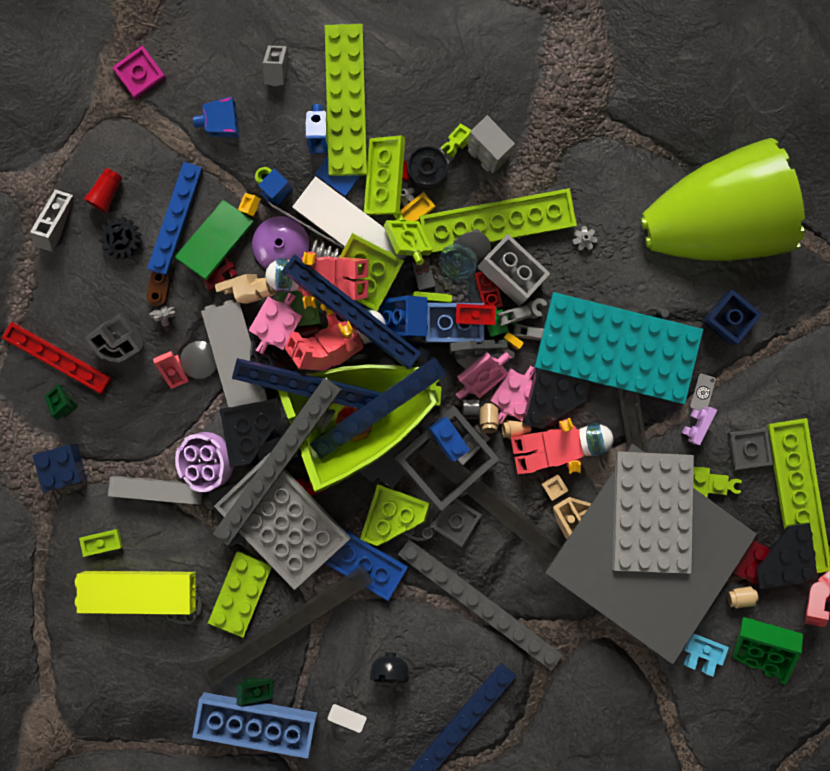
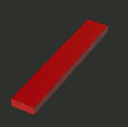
[2,322,112,394]

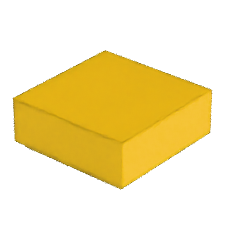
[502,333,523,350]

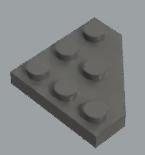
[449,340,508,360]

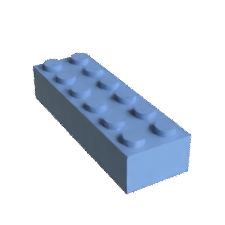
[192,692,317,758]

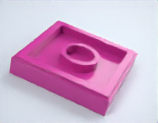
[112,45,166,99]

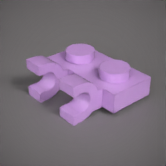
[682,407,717,445]

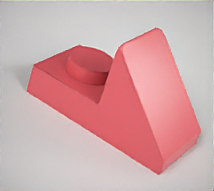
[153,351,189,389]

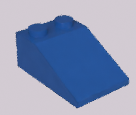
[377,296,428,338]

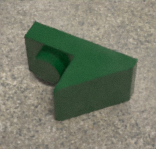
[44,384,78,421]
[236,678,273,705]

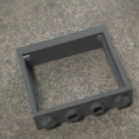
[393,406,499,511]

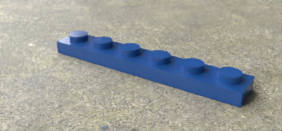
[147,162,203,276]

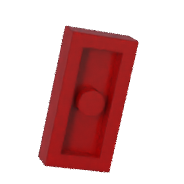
[456,304,496,326]

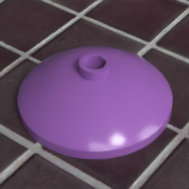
[252,216,310,269]

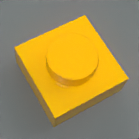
[238,193,261,216]

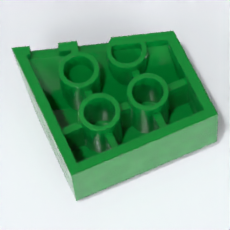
[732,617,803,685]

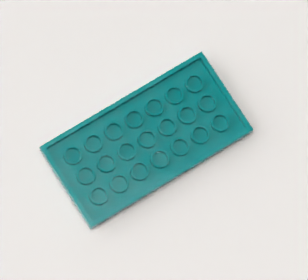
[534,292,703,404]

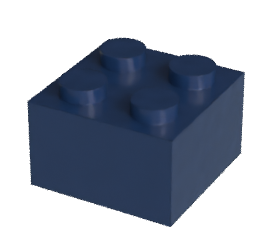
[701,289,762,346]
[32,444,87,493]

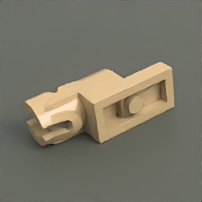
[215,274,278,304]

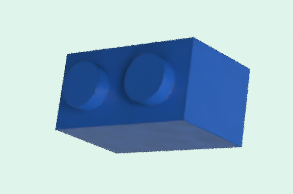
[258,169,293,207]
[427,417,470,462]

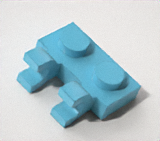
[683,633,729,677]

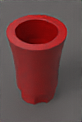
[83,168,122,213]

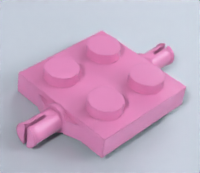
[249,293,303,354]
[456,352,511,400]
[489,366,535,424]

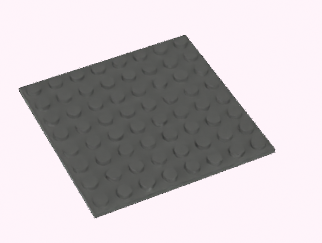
[545,444,757,664]

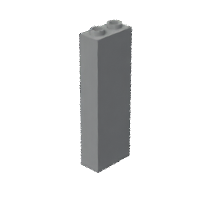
[201,300,267,407]

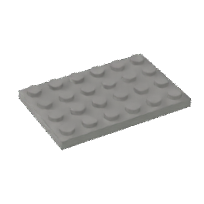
[612,451,694,574]
[214,453,351,590]

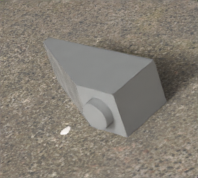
[30,190,74,252]

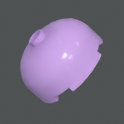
[175,432,234,492]

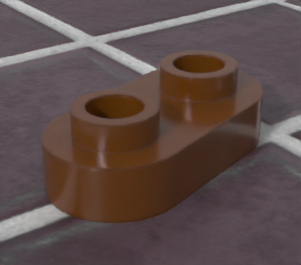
[147,271,171,307]

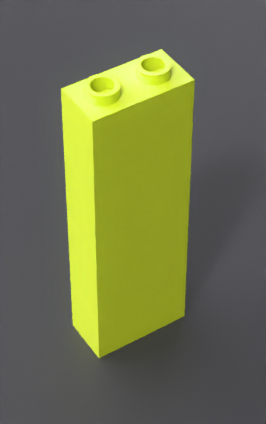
[75,571,196,614]

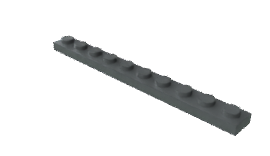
[213,378,342,546]
[398,539,563,671]

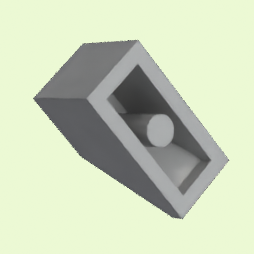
[263,45,287,87]

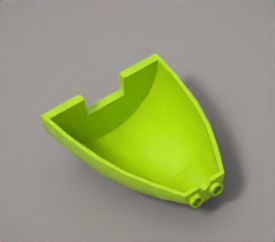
[641,138,805,261]
[278,365,439,493]

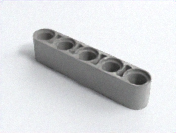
[108,476,203,504]

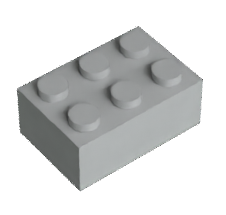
[467,115,515,174]
[477,234,550,306]

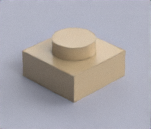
[541,474,568,501]

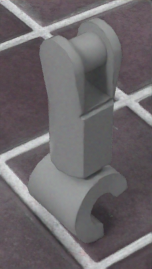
[496,298,548,326]
[511,324,543,341]

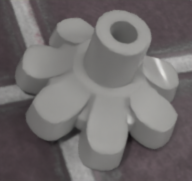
[401,182,415,207]
[572,226,597,251]
[149,306,175,326]

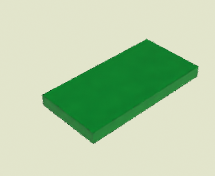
[175,200,254,281]

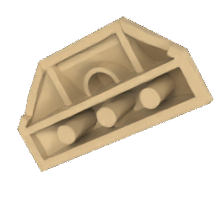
[553,497,591,539]

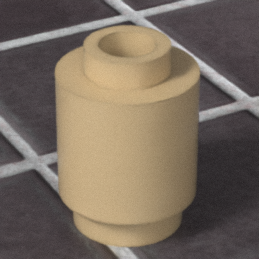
[479,403,499,433]
[727,586,758,609]

